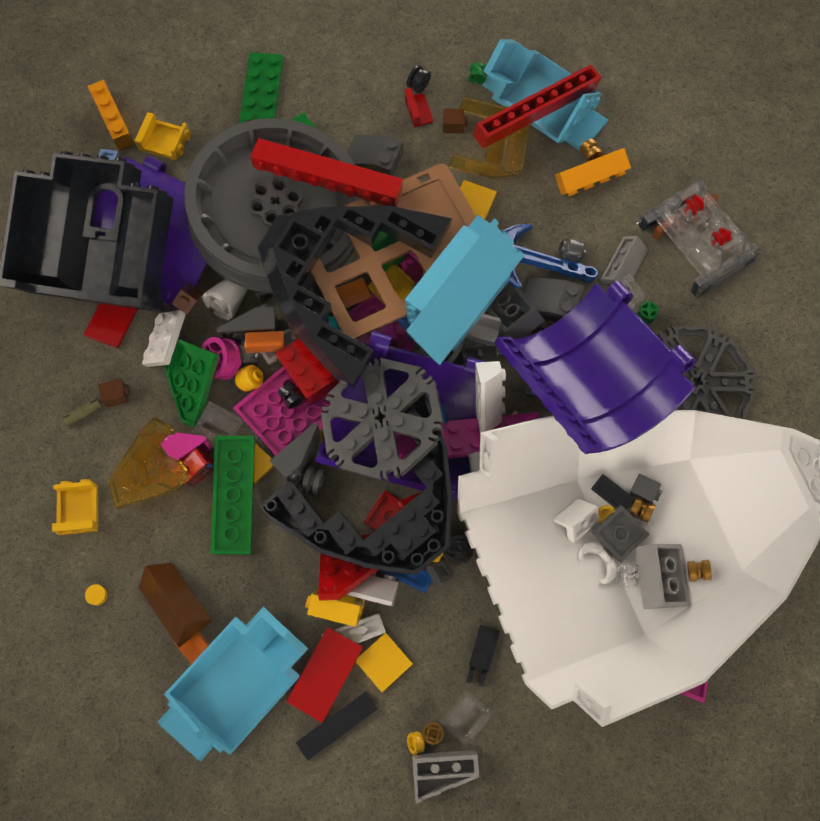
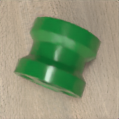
[469,62,486,84]
[637,301,659,324]

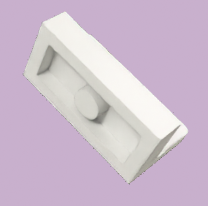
[554,499,599,543]

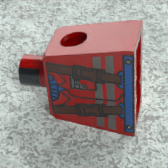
[170,448,214,490]

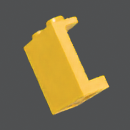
[135,112,191,161]
[52,479,98,535]

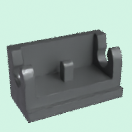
[460,340,500,366]

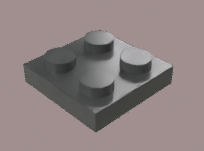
[591,505,650,562]

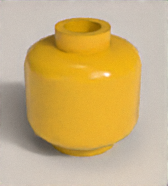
[235,365,263,392]

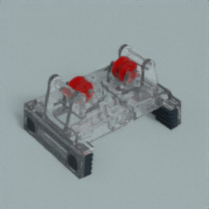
[637,178,761,299]

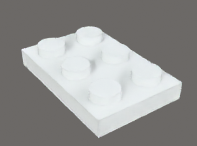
[142,310,186,367]

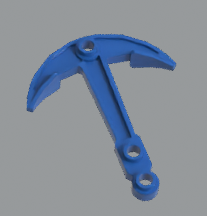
[502,224,598,289]

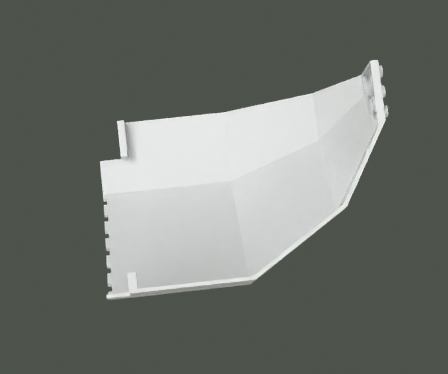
[457,410,820,727]

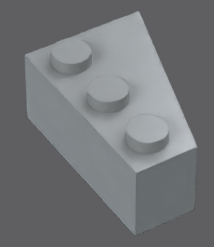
[412,750,479,804]

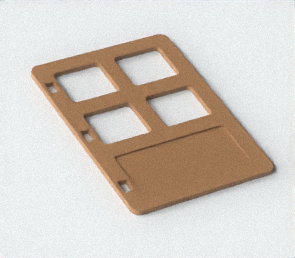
[311,164,476,339]

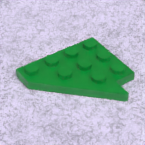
[163,338,219,428]

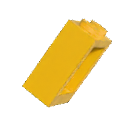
[305,589,365,627]

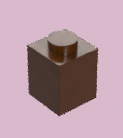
[443,109,468,134]
[172,283,204,315]
[98,379,131,407]

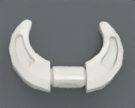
[578,542,618,584]

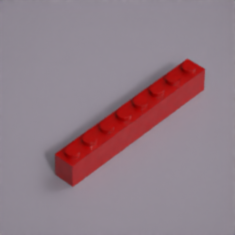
[473,64,602,149]
[250,138,403,207]

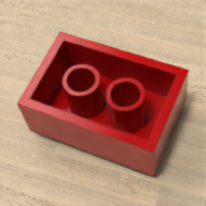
[275,339,340,405]

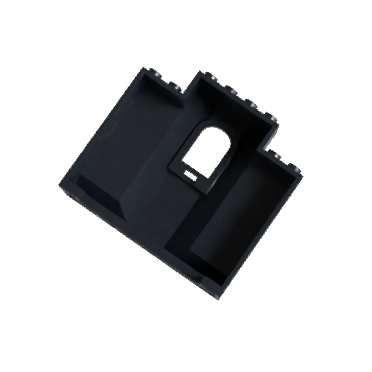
[0,151,174,313]

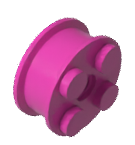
[202,337,242,380]

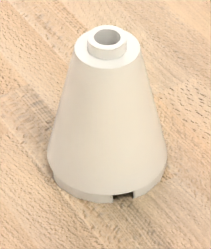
[202,279,248,321]

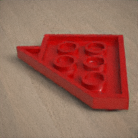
[318,534,378,601]

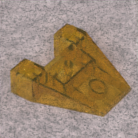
[108,417,190,509]

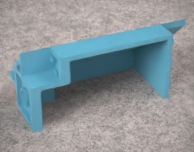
[482,39,609,152]
[405,215,524,365]
[158,607,308,761]

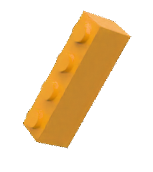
[88,80,134,151]
[555,148,631,196]

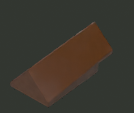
[139,562,213,647]

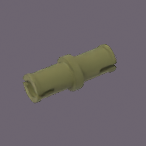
[61,397,102,427]

